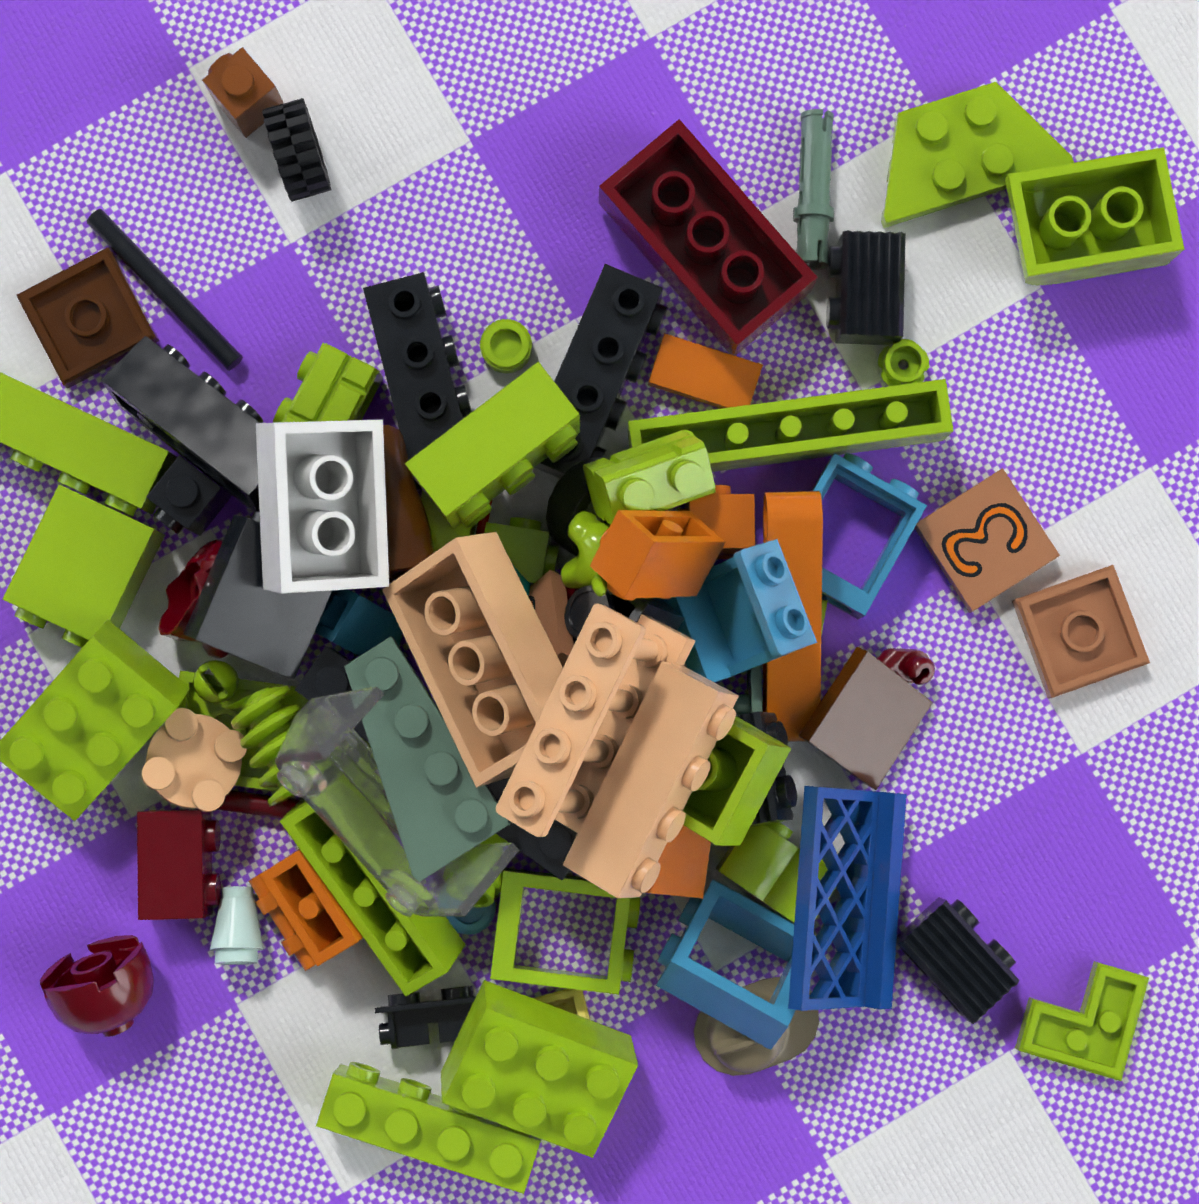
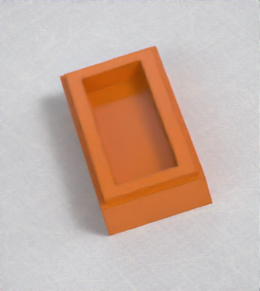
[648,333,763,409]

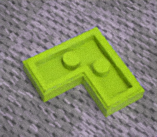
[1015,961,1149,1081]

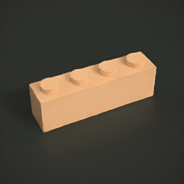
[563,661,739,898]

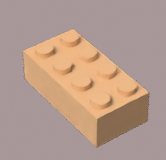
[382,532,563,788]

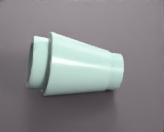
[210,886,264,965]

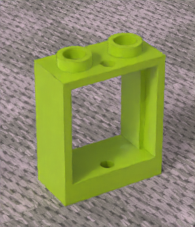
[490,868,641,995]

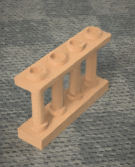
[496,603,696,837]

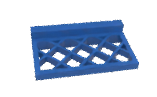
[788,786,907,1011]

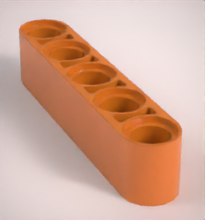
[763,491,823,742]

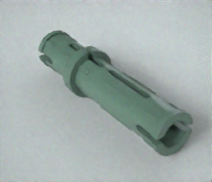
[793,109,834,270]

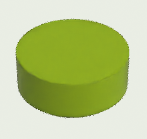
[480,319,532,374]

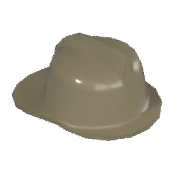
[694,977,819,1076]

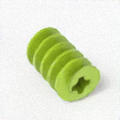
[225,685,328,807]

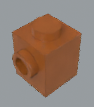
[202,47,283,138]

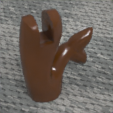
[383,425,434,583]

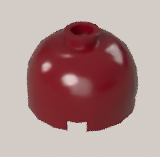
[40,935,154,1037]

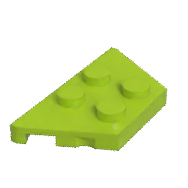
[881,82,1074,229]

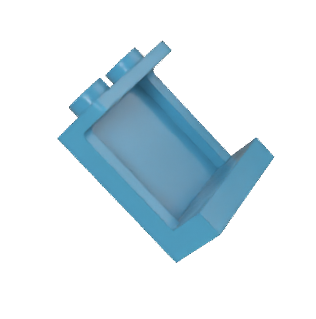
[663,539,817,683]

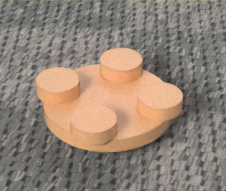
[141,708,247,812]

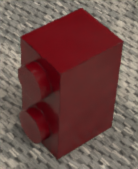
[137,809,221,920]

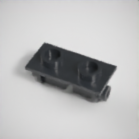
[375,986,476,1050]

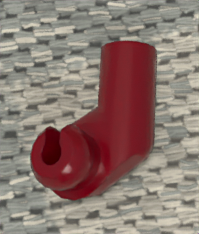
[877,648,935,685]

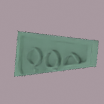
[344,636,511,884]

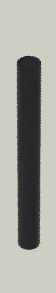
[87,209,243,371]

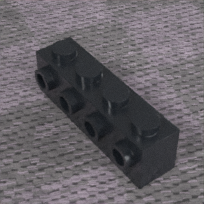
[534,264,668,479]
[363,272,472,497]
[101,336,263,512]

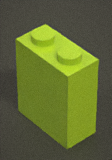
[3,484,165,648]

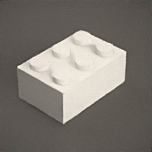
[256,420,389,594]

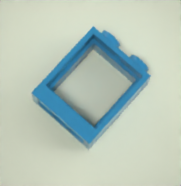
[812,453,927,619]
[656,879,816,1050]

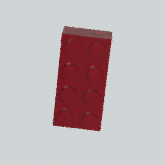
[599,119,818,356]

